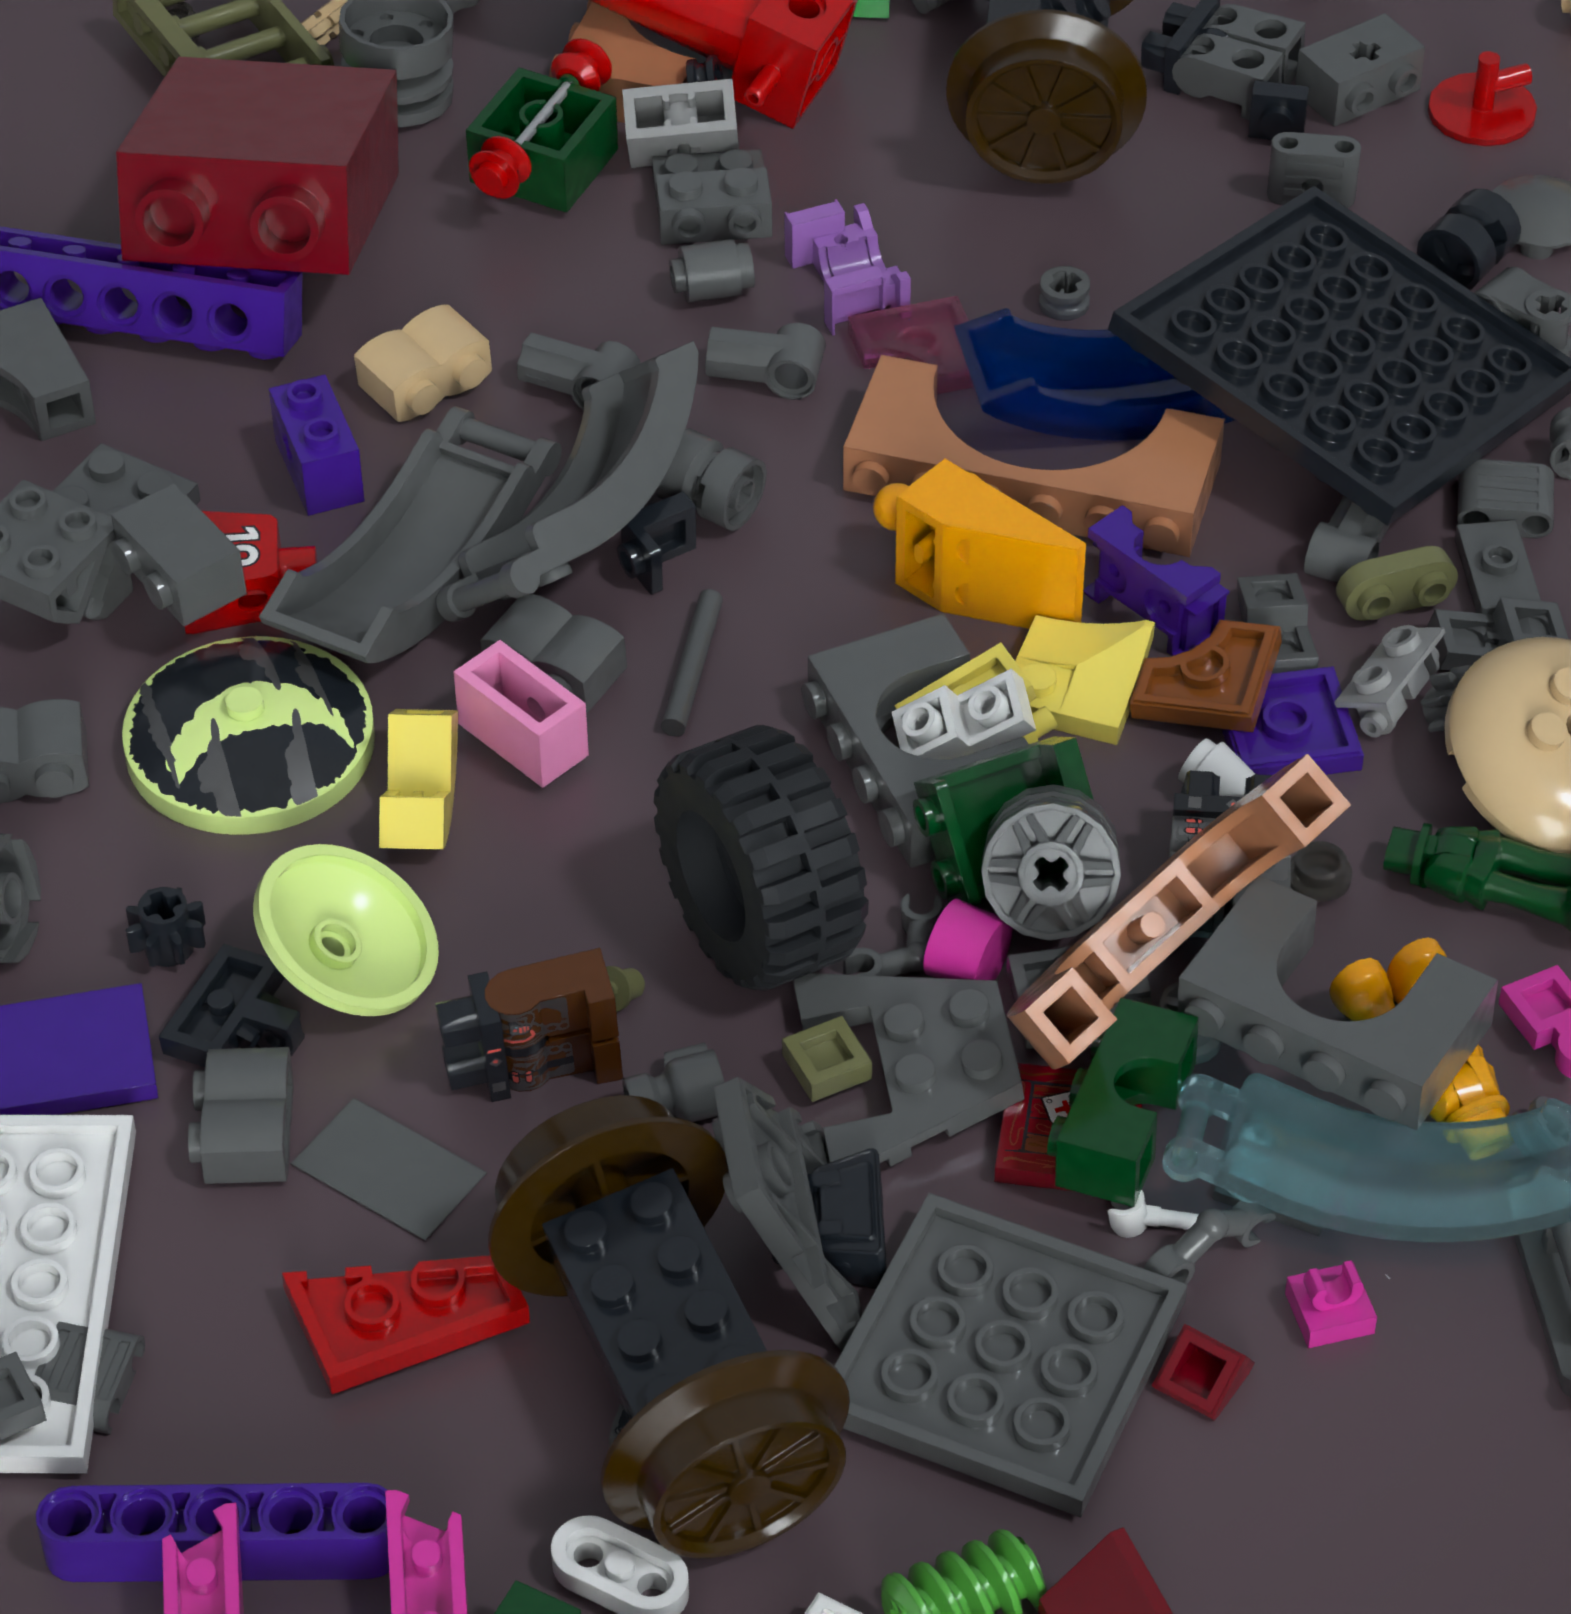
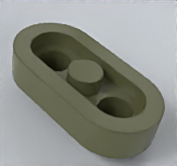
[1336,546,1458,621]

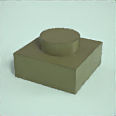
[782,1016,872,1102]

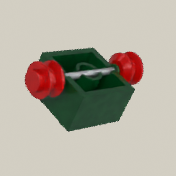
[466,38,618,213]

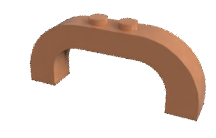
[1007,754,1351,1069]

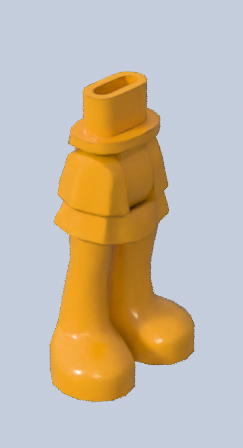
[1329,937,1515,1157]

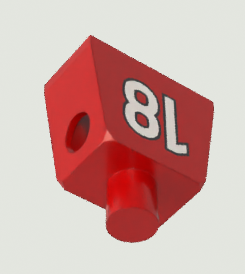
[185,511,317,634]

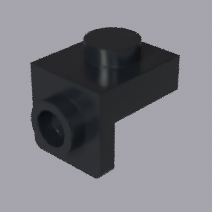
[617,491,696,595]

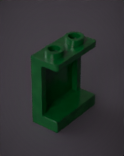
[913,736,1094,906]

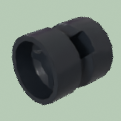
[1417,189,1521,290]

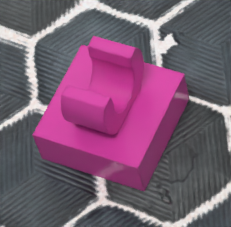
[1285,1260,1377,1349]

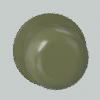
[606,966,645,1012]

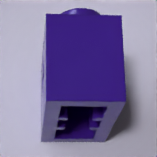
[269,374,365,516]

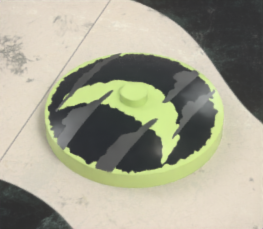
[122,636,375,835]

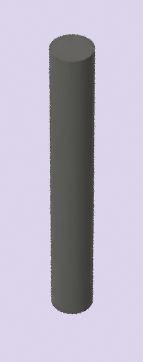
[661,589,723,736]

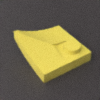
[1015,615,1155,745]

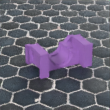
[784,199,911,336]

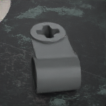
[1474,267,1571,357]

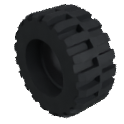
[653,725,869,991]

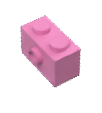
[453,640,589,788]

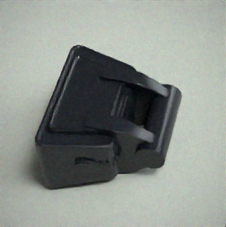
[772,1148,887,1289]

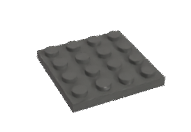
[835,1193,1188,1517]

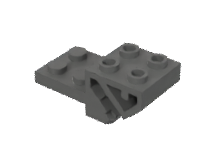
[0,443,201,624]

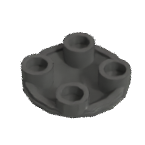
[1492,175,1571,259]

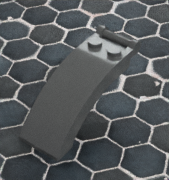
[436,341,699,622]
[259,406,562,663]

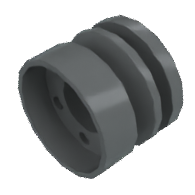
[339,0,454,127]
[981,784,1121,941]

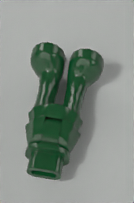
[1383,823,1571,931]

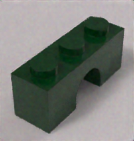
[1047,997,1199,1207]

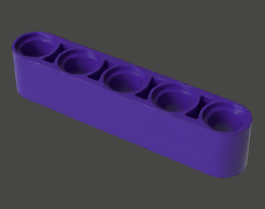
[36,1483,389,1582]

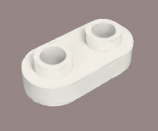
[551,1515,689,1614]

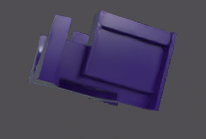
[1083,505,1230,656]

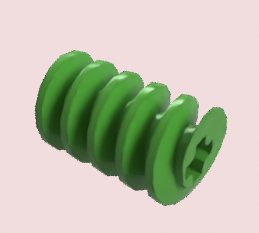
[881,1529,1047,1614]

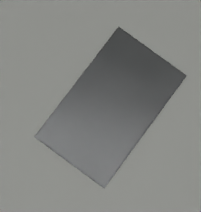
[290,1098,487,1240]

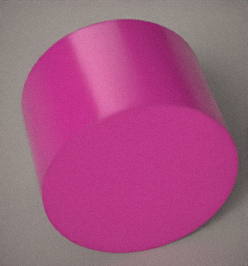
[923,899,1013,980]

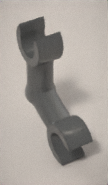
[843,893,943,977]
[1144,1195,1276,1284]

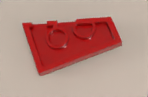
[282,1255,530,1395]

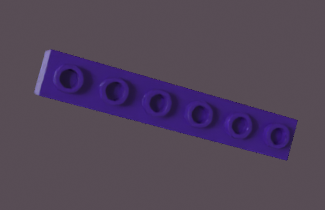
[0,226,303,360]

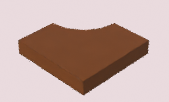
[1129,620,1282,732]

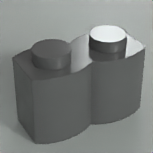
[480,594,627,714]
[0,699,89,804]
[188,1047,294,1184]

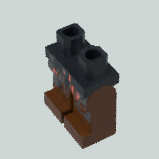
[435,947,623,1102]

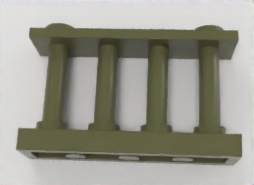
[113,0,334,77]

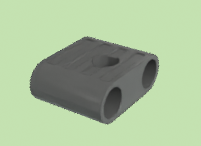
[1267,132,1361,208]
[1457,459,1554,538]
[35,1321,145,1434]

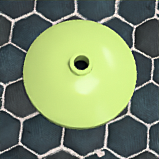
[253,844,439,1016]

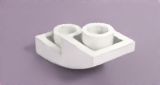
[892,669,1036,759]

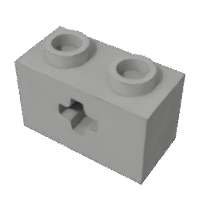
[622,79,739,168]

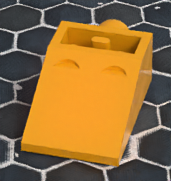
[873,458,1086,629]

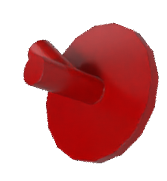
[1428,51,1537,146]

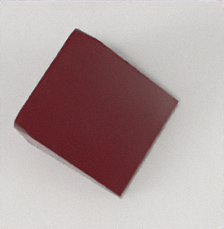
[1152,1324,1255,1420]

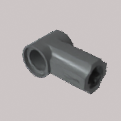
[705,322,826,400]
[517,332,641,411]
[1304,496,1391,583]

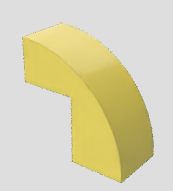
[379,709,458,850]

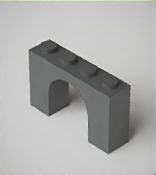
[801,613,1029,868]
[1177,876,1498,1131]

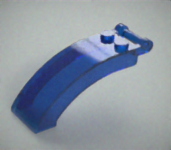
[954,308,1236,440]

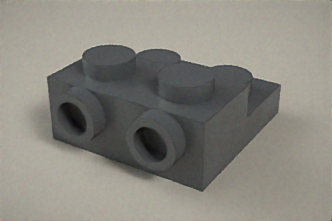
[652,149,772,245]

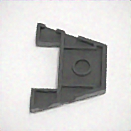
[793,973,1025,1167]
[712,1077,862,1351]

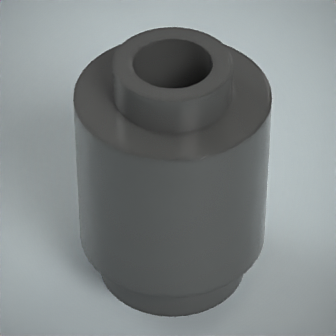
[669,239,755,303]

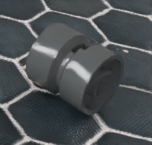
[655,428,767,531]

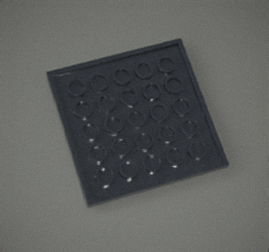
[1107,186,1571,526]

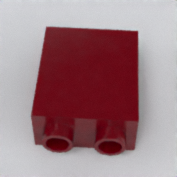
[116,57,399,275]

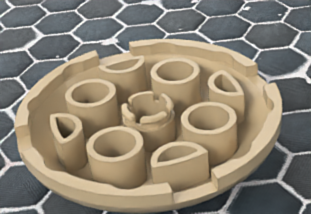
[1445,637,1571,853]

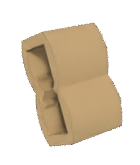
[354,305,492,422]

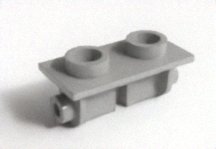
[1334,625,1446,738]

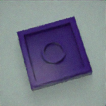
[1222,666,1364,775]

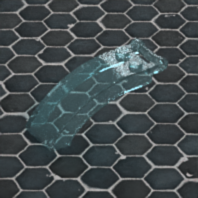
[1162,1073,1571,1242]

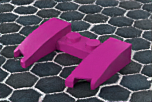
[162,1490,468,1614]

